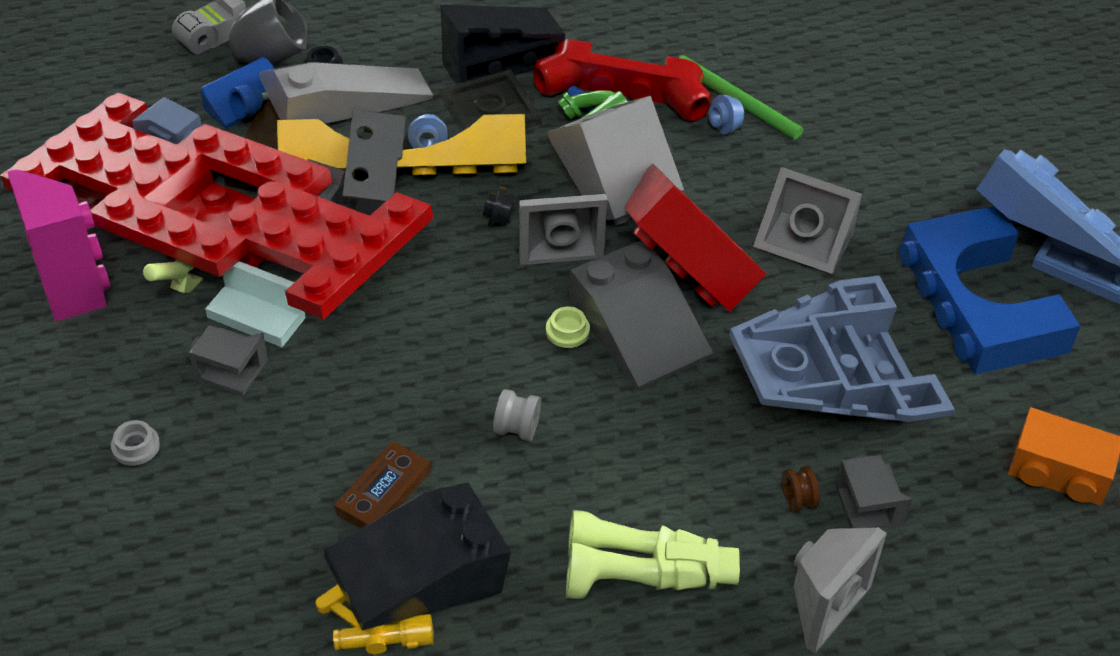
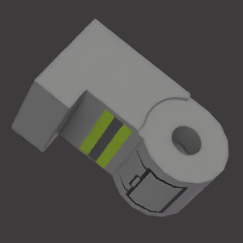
[172,0,246,55]

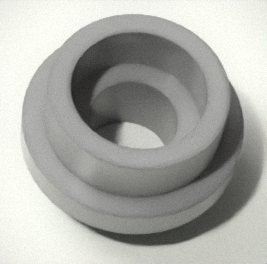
[111,420,160,466]

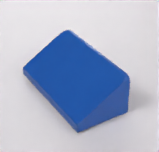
[201,57,274,129]

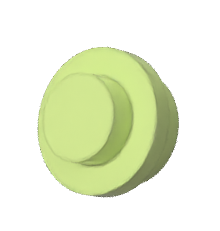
[546,307,590,348]

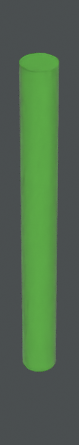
[679,55,803,140]

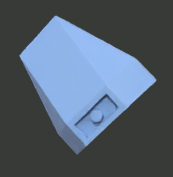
[976,149,1120,267]

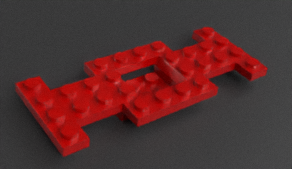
[0,93,433,320]

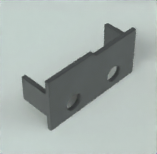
[343,109,406,216]

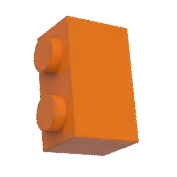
[1008,407,1120,506]

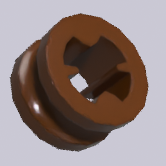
[782,466,820,513]

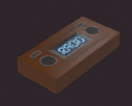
[334,441,431,529]

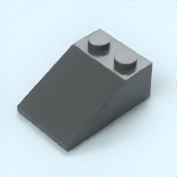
[569,240,713,390]

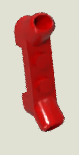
[533,40,711,122]

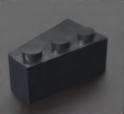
[440,5,565,91]

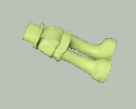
[566,510,740,599]

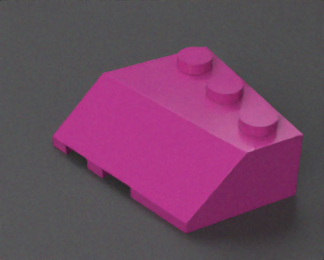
[7,169,111,322]

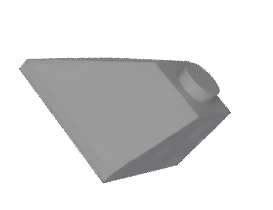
[519,194,607,265]
[793,528,887,653]

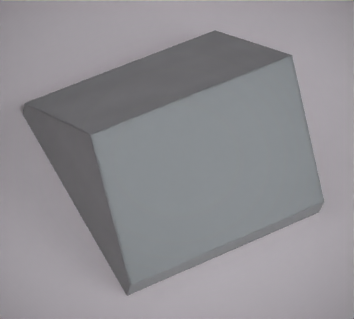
[753,167,862,274]

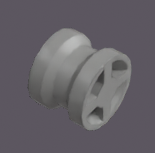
[493,389,542,442]

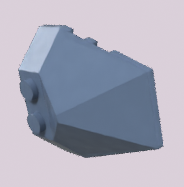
[729,276,955,422]

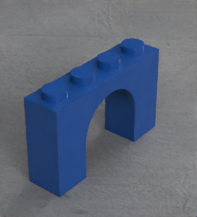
[899,206,1081,375]

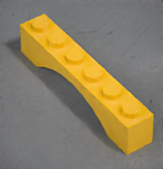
[277,114,526,177]

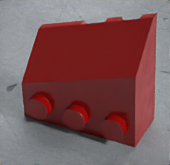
[624,163,766,312]

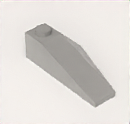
[259,63,433,124]

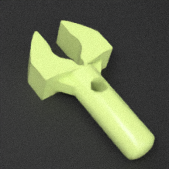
[143,259,203,293]

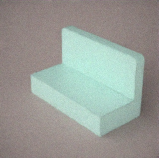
[205,261,305,347]

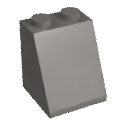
[547,96,684,225]

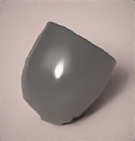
[229,0,309,66]

